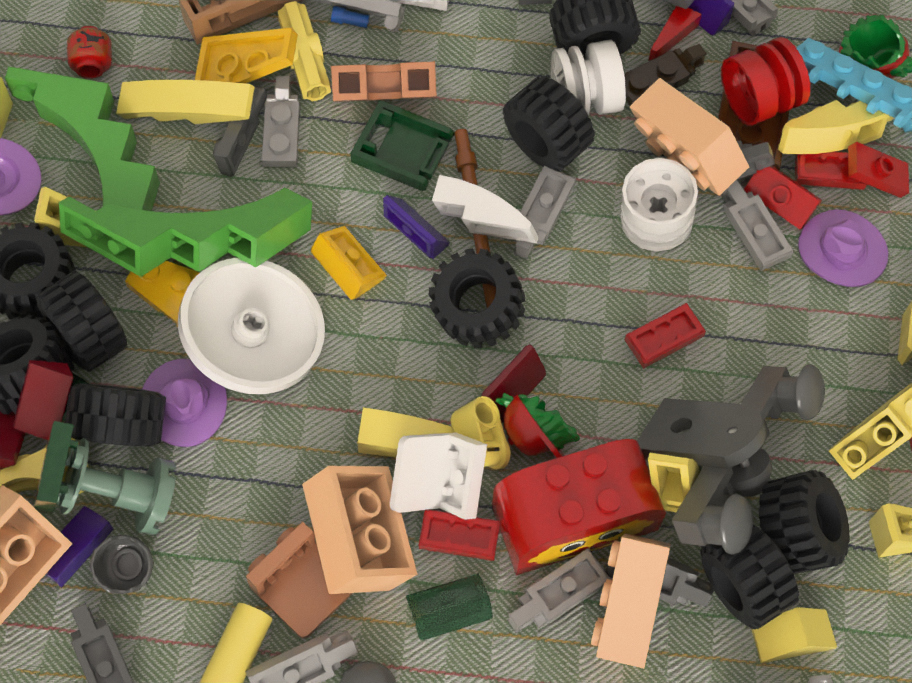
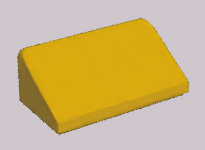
[311,226,387,300]

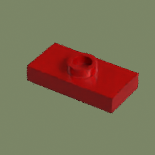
[848,142,909,198]
[795,152,867,190]
[744,166,822,230]
[624,303,706,369]
[418,510,500,561]

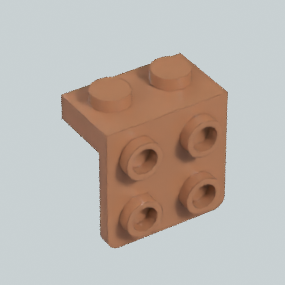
[246,522,353,639]

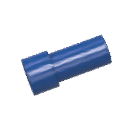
[331,6,370,29]

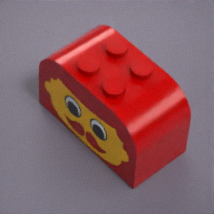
[492,439,666,576]

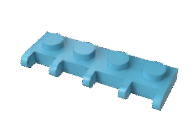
[797,38,912,128]

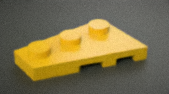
[195,27,298,84]
[125,261,200,327]

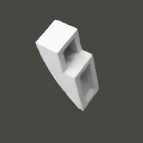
[432,175,538,243]

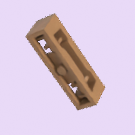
[179,0,302,45]

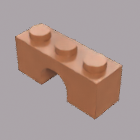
[331,61,437,102]

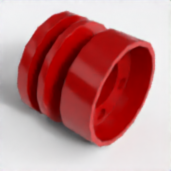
[721,37,811,126]

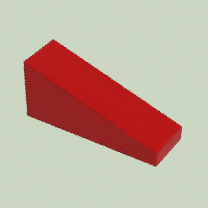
[648,6,702,61]

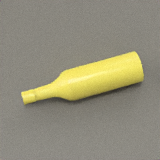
[199,603,273,683]

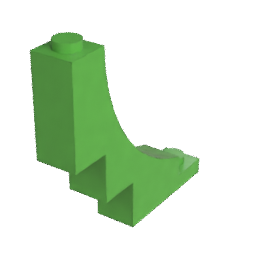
[5,66,160,211]
[59,187,312,277]

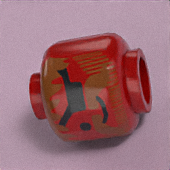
[67,26,112,79]

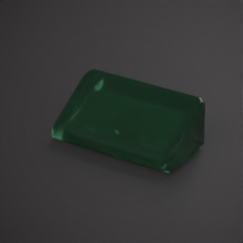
[406,573,493,640]

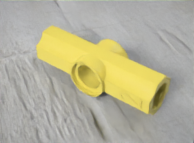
[278,1,331,102]

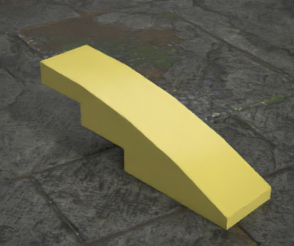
[116,80,255,124]

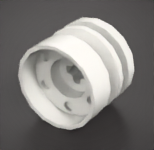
[551,40,626,116]
[620,158,698,252]

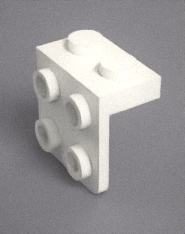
[390,432,487,520]

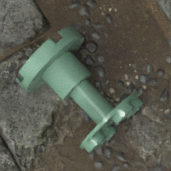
[57,438,176,536]

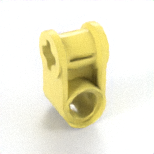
[451,396,511,470]

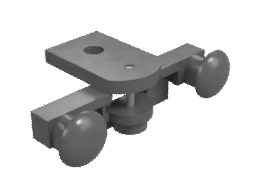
[637,364,825,554]

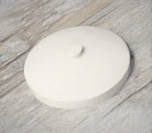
[178,258,325,394]

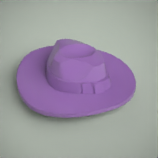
[0,138,41,216]
[798,209,888,287]
[142,359,227,447]

